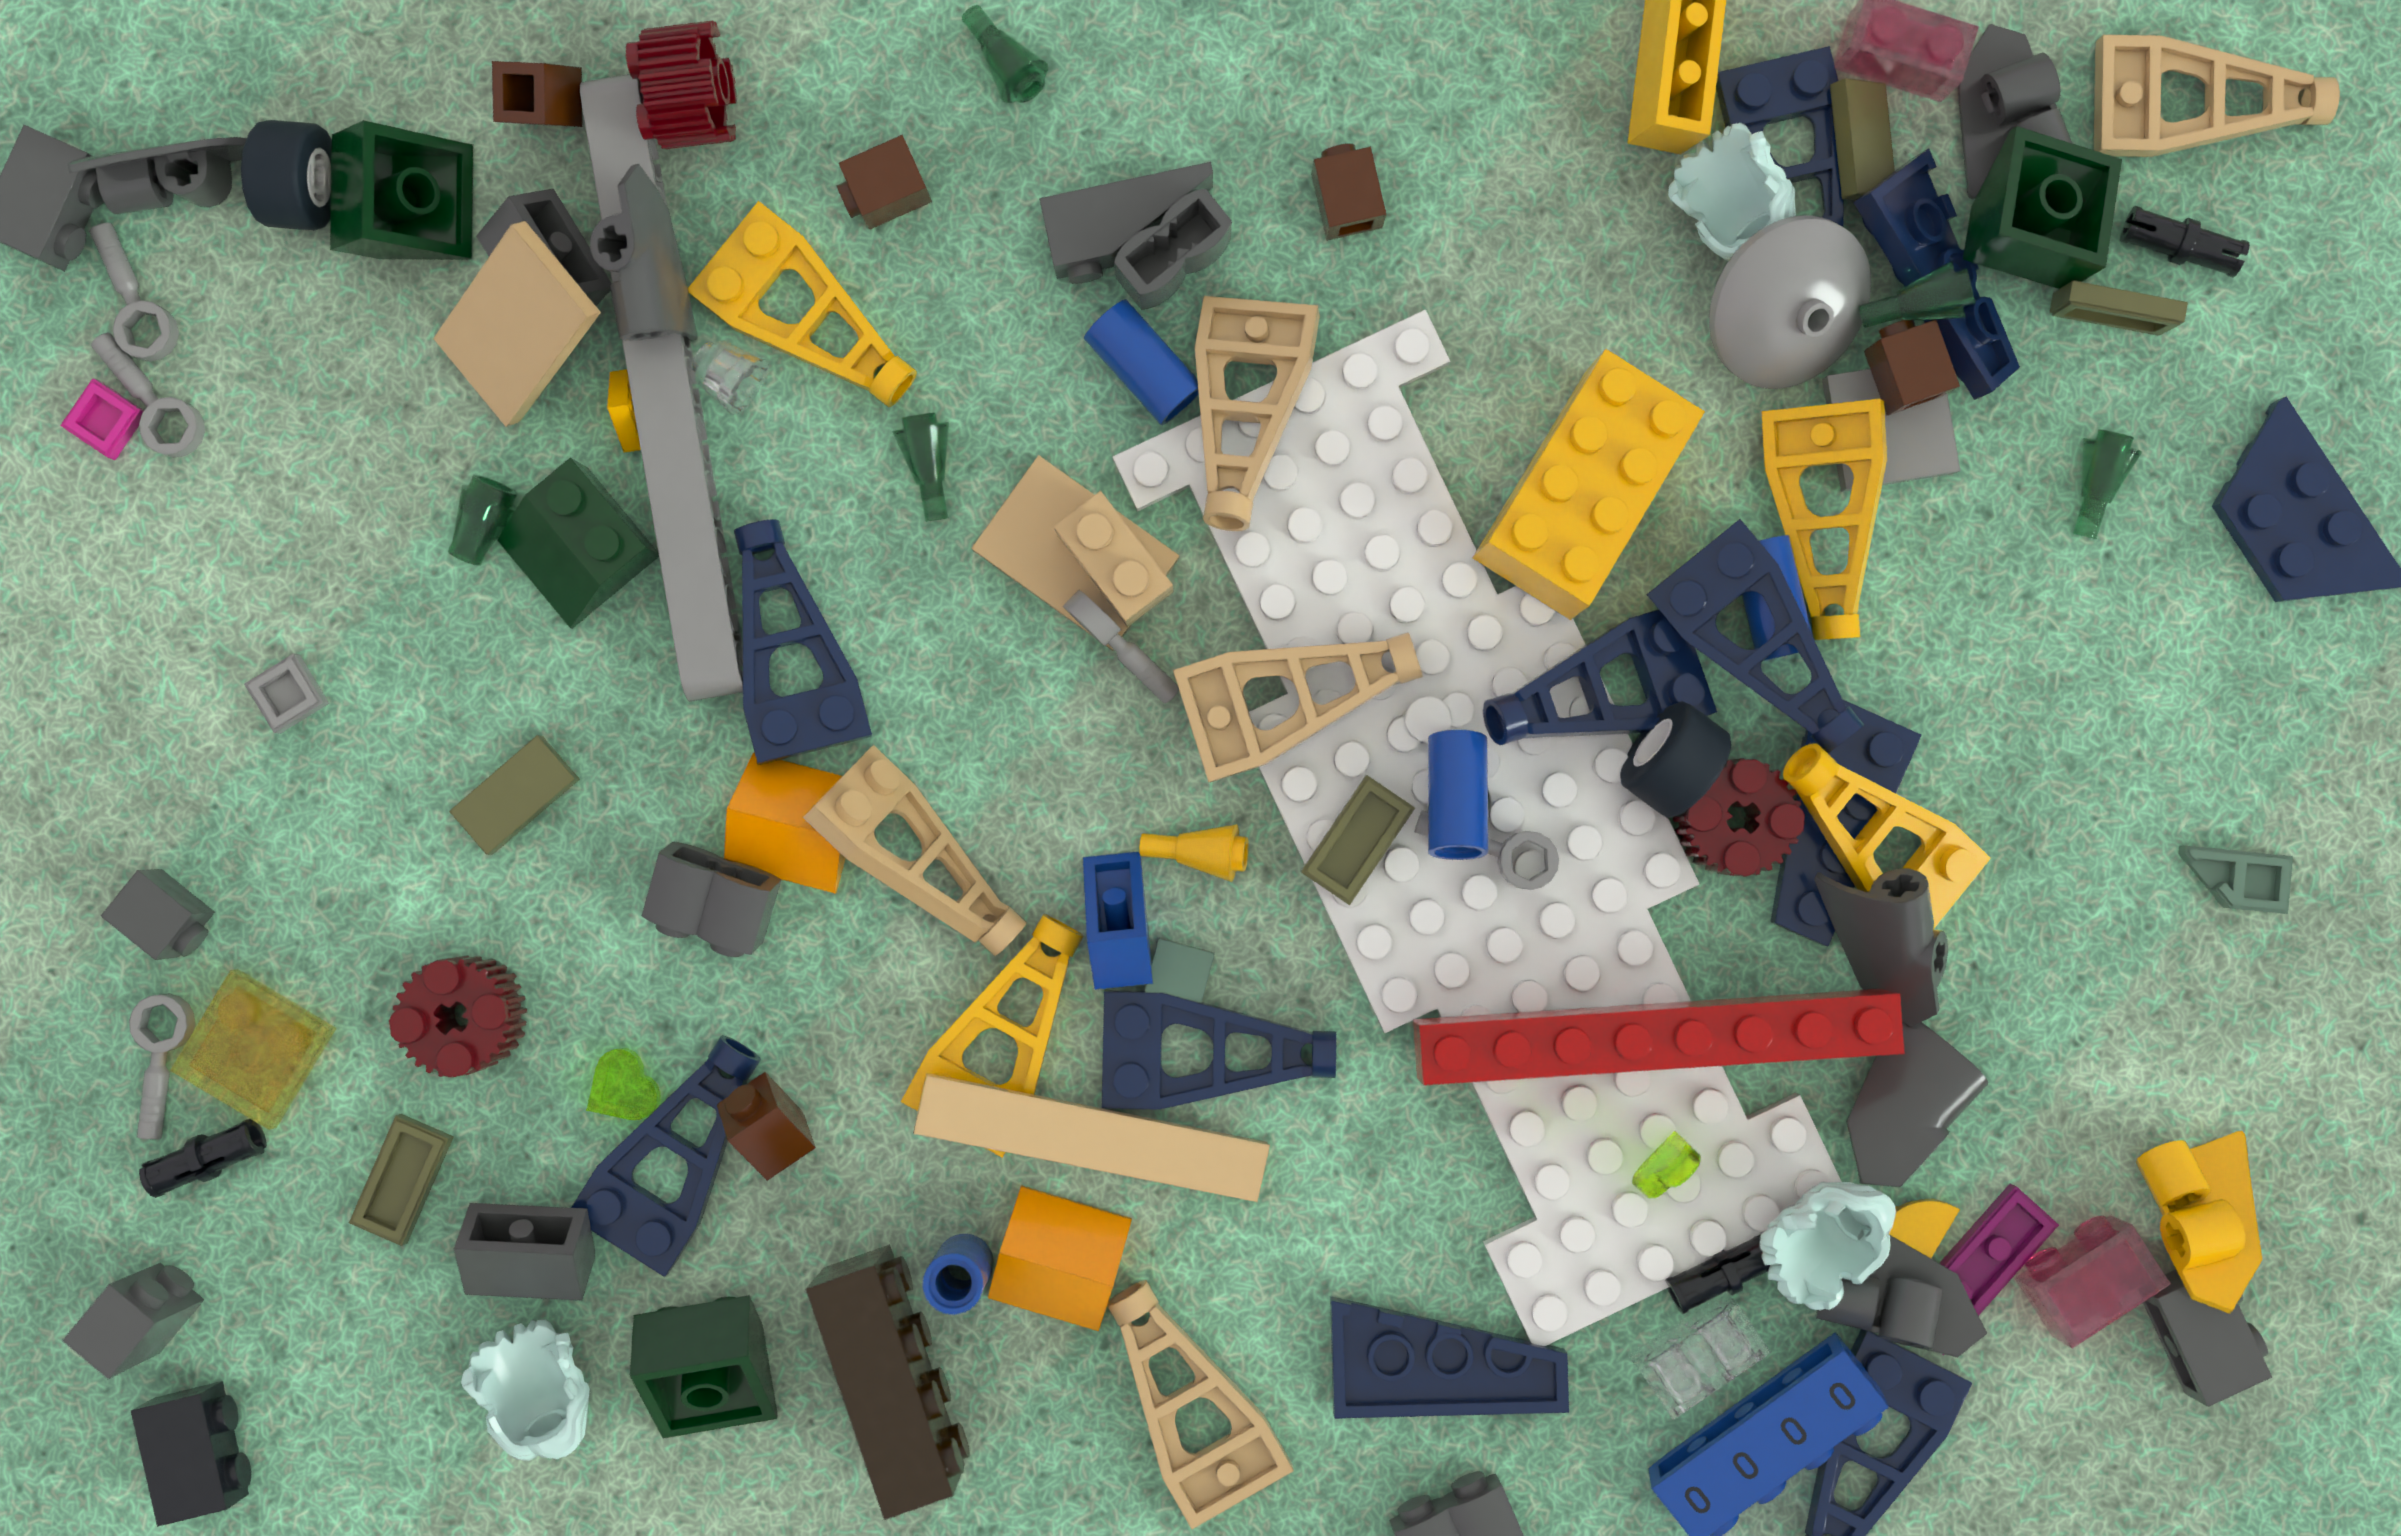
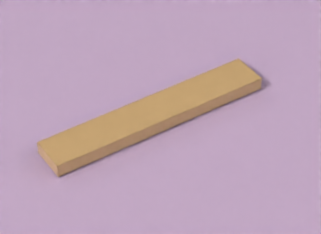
[913,1073,1270,1202]

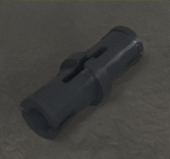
[2120,205,2250,277]
[139,1118,267,1198]
[1665,1235,1770,1314]

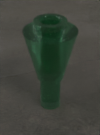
[962,5,1048,103]
[1859,260,1975,328]
[892,412,949,522]
[2073,429,2142,539]

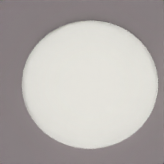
[1405,696,1452,743]

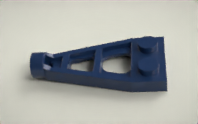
[1716,46,1844,227]
[734,519,872,765]
[1647,519,1864,753]
[1483,609,1717,745]
[1102,990,1336,1110]
[571,1035,761,1277]
[1805,1329,1972,1536]

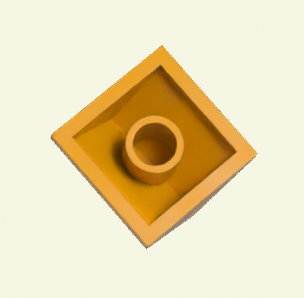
[724,753,846,893]
[988,1185,1132,1331]

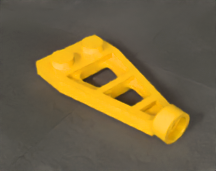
[688,201,917,407]
[1761,399,1887,640]
[1783,743,1991,930]
[900,914,1084,1158]

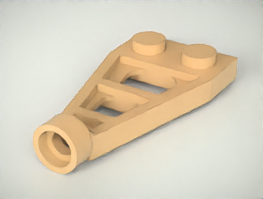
[2094,35,2340,157]
[1195,296,1320,531]
[1173,632,1423,783]
[803,745,1027,956]
[1107,1280,1294,1529]

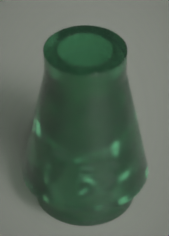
[448,474,518,566]

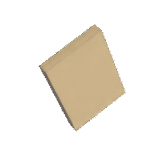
[433,221,601,427]
[971,455,1180,651]

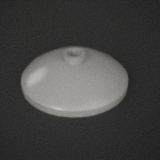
[1709,215,1871,389]

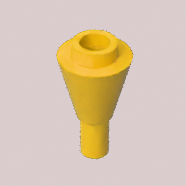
[1139,824,1249,882]

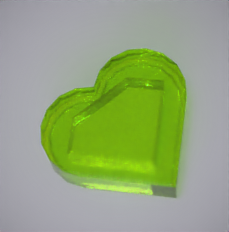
[586,1048,661,1120]
[1632,1131,1701,1199]

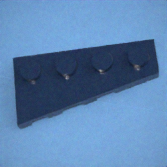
[1853,148,2020,400]
[1770,700,1922,947]
[1330,1296,1569,1419]

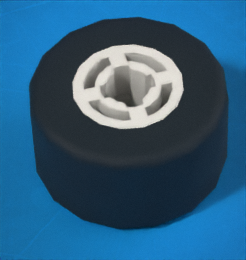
[241,120,332,231]
[1620,701,1732,818]

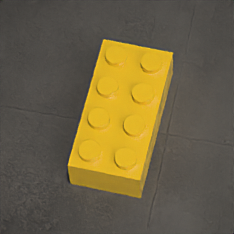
[1472,349,1705,620]

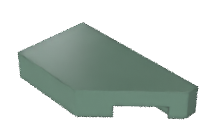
[2179,845,2293,914]

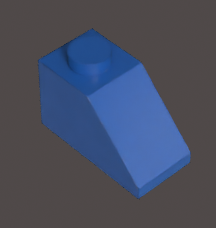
[1083,851,1153,990]

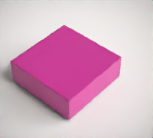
[60,378,144,460]

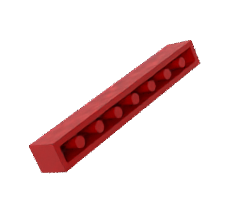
[1413,989,1905,1085]

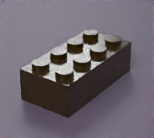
[806,1245,970,1520]

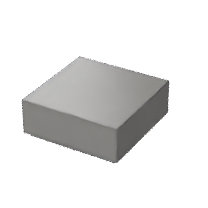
[244,653,330,734]

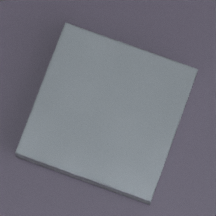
[1822,369,1960,492]

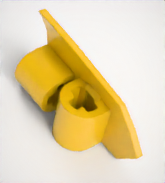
[2136,1131,2263,1314]

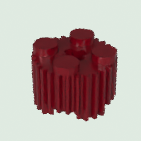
[626,20,737,149]
[1673,758,1805,877]
[389,955,527,1078]

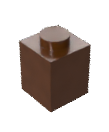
[492,61,582,127]
[836,135,932,230]
[1311,143,1386,241]
[1864,317,1960,416]
[717,1072,816,1181]

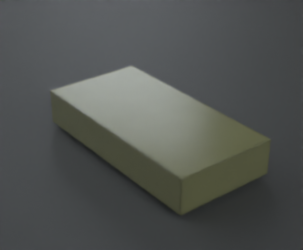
[1830,78,1895,200]
[2050,281,2188,336]
[449,735,580,855]
[1300,775,1415,905]
[349,1114,454,1246]

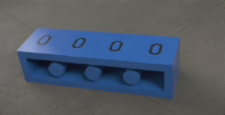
[1648,1332,1889,1536]

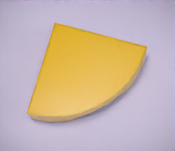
[607,369,641,453]
[1889,1199,1960,1259]

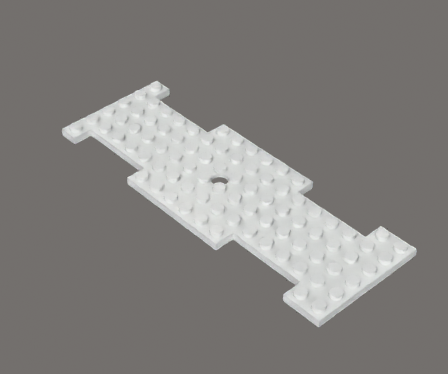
[1112,309,1842,1346]

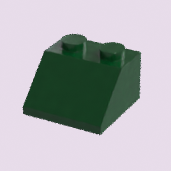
[330,120,473,260]
[1963,126,2122,289]
[497,457,659,629]
[630,1295,777,1438]

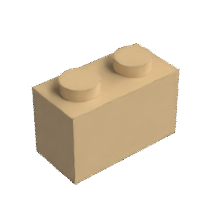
[1053,490,1174,627]

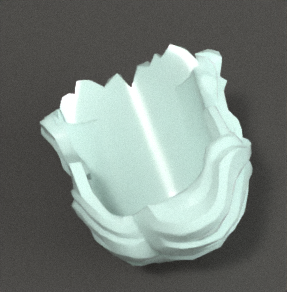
[1668,123,1796,261]
[1760,1182,1896,1310]
[461,1319,590,1461]

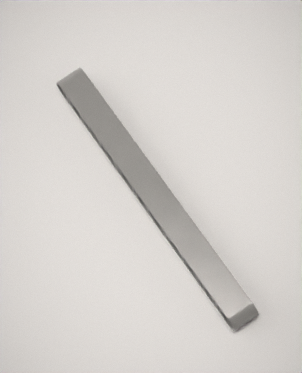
[580,74,743,702]

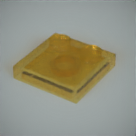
[170,969,337,1130]

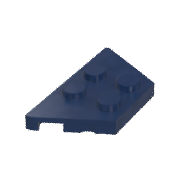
[2212,396,2401,602]

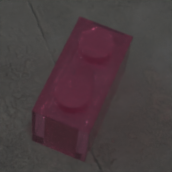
[1834,0,1979,102]
[2014,1215,2171,1348]

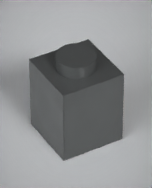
[101,869,215,960]

